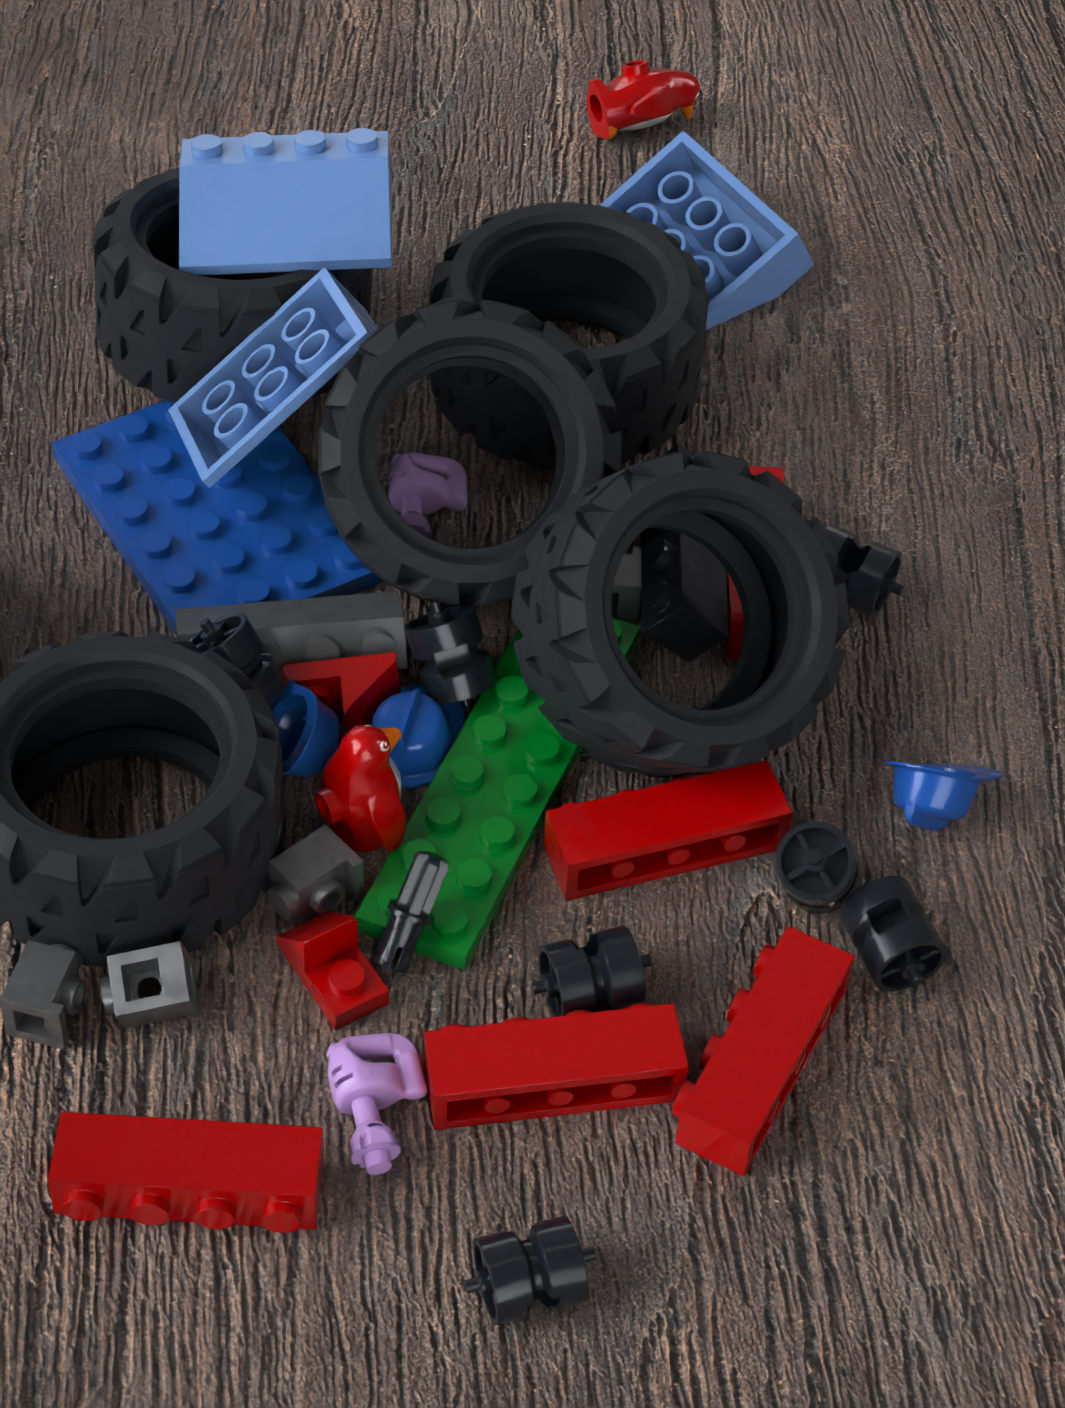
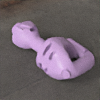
[389,452,467,540]
[326,1033,428,1175]

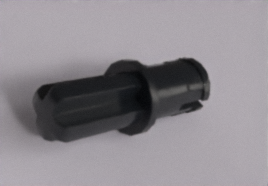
[371,851,449,973]

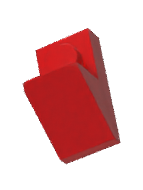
[282,652,401,733]
[276,911,389,1031]

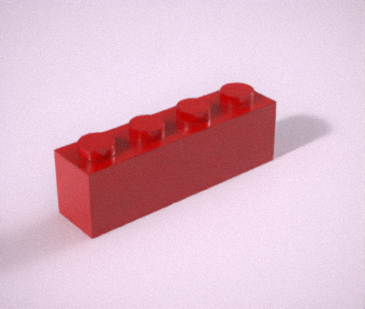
[543,760,793,901]
[672,926,855,1176]
[424,1003,689,1130]
[48,1112,324,1233]

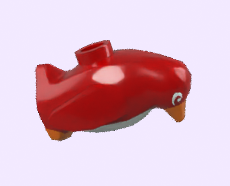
[586,60,700,140]
[314,725,406,852]

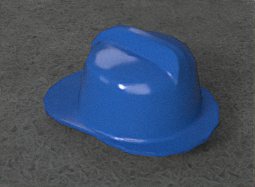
[269,679,340,777]
[371,684,465,789]
[885,761,1003,830]

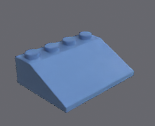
[179,128,392,275]
[600,130,814,330]
[168,267,379,488]

